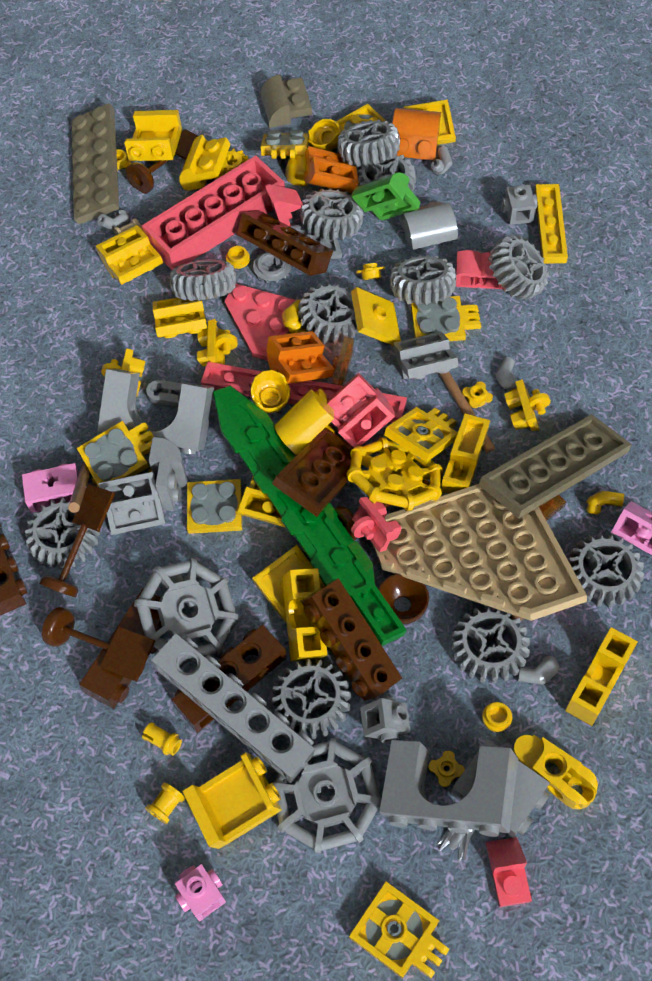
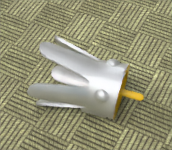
[435,829,475,862]

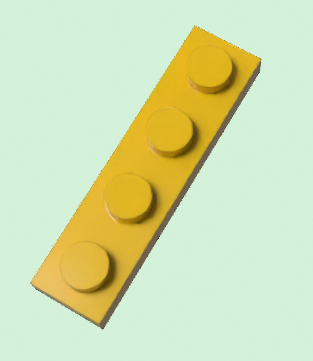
[535,184,568,264]

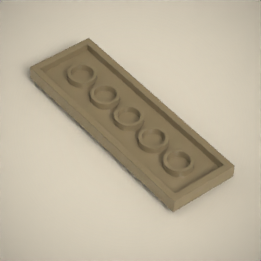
[72,103,119,224]
[479,414,632,518]

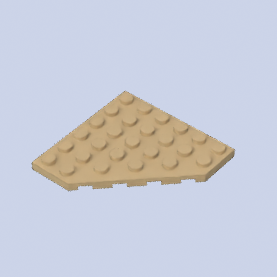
[371,484,587,621]

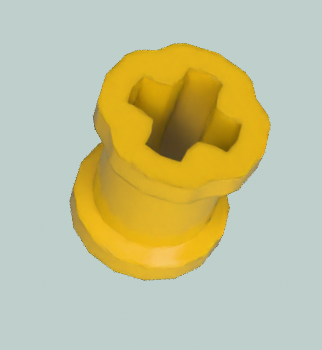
[145,782,185,825]

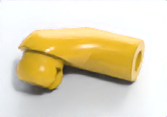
[282,299,301,333]
[586,491,624,514]

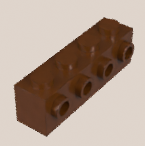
[301,578,402,701]

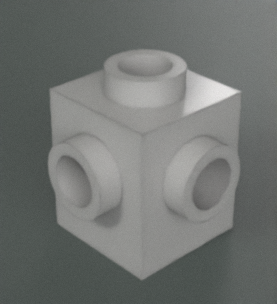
[501,185,537,225]
[360,697,410,744]

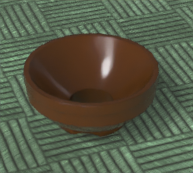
[378,574,429,624]

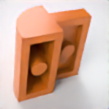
[392,108,441,160]
[303,146,359,193]
[267,331,335,383]

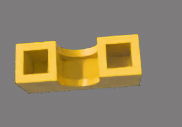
[282,568,327,662]
[565,627,638,726]

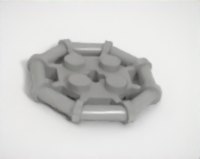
[134,558,239,665]
[272,738,382,854]

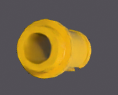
[142,722,182,756]

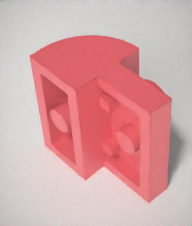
[327,373,395,447]

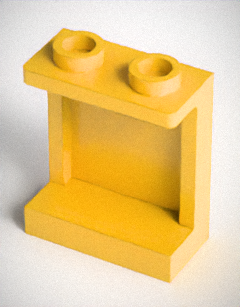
[124,110,182,161]
[182,752,282,849]

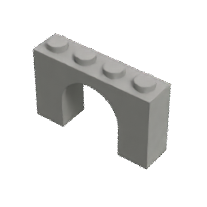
[97,368,214,454]
[379,740,518,837]

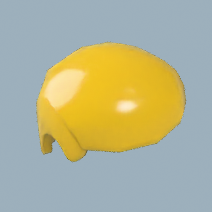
[308,119,342,152]
[285,155,308,186]
[251,370,290,413]

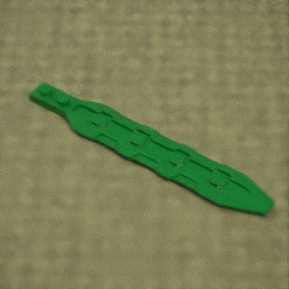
[213,386,407,646]

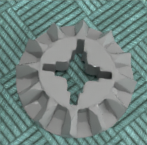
[253,251,291,284]

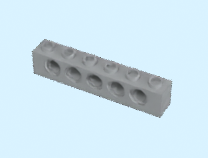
[151,633,315,783]

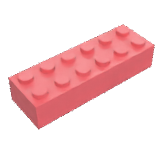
[142,155,285,271]

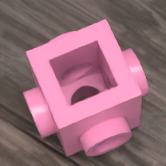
[175,864,226,922]

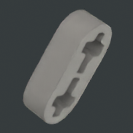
[146,380,182,408]

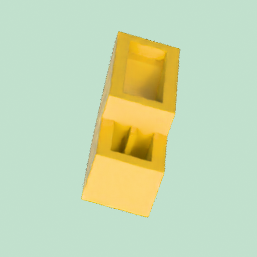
[441,414,490,494]

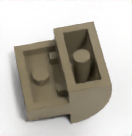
[260,74,312,128]

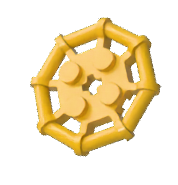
[346,437,444,511]

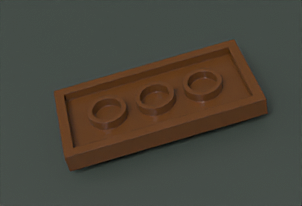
[272,427,363,517]

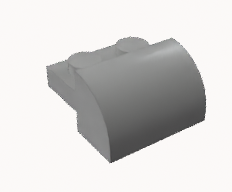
[398,202,458,250]
[393,332,459,379]
[149,437,188,511]
[98,471,166,535]

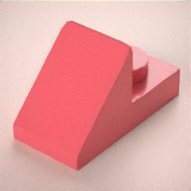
[265,184,303,227]
[486,837,532,907]

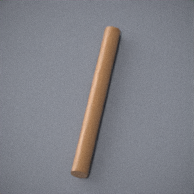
[439,372,496,453]
[68,461,90,513]

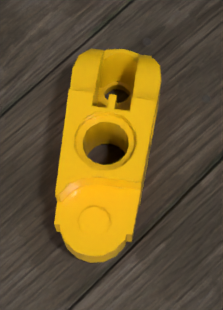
[513,735,598,809]

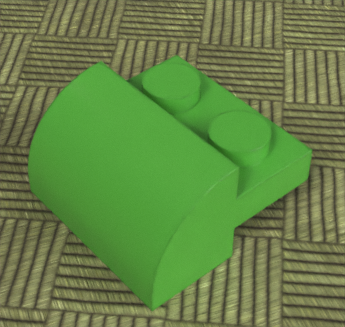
[351,172,421,220]

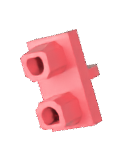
[351,496,401,552]

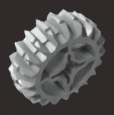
[338,120,400,167]
[357,155,416,192]
[300,188,364,241]
[488,234,549,300]
[390,255,456,306]
[170,259,236,301]
[298,282,359,345]
[25,497,101,569]
[568,532,644,608]
[451,606,530,684]
[271,659,351,739]

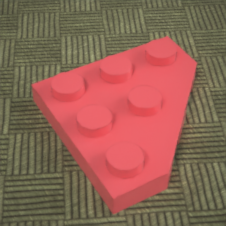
[225,284,296,361]

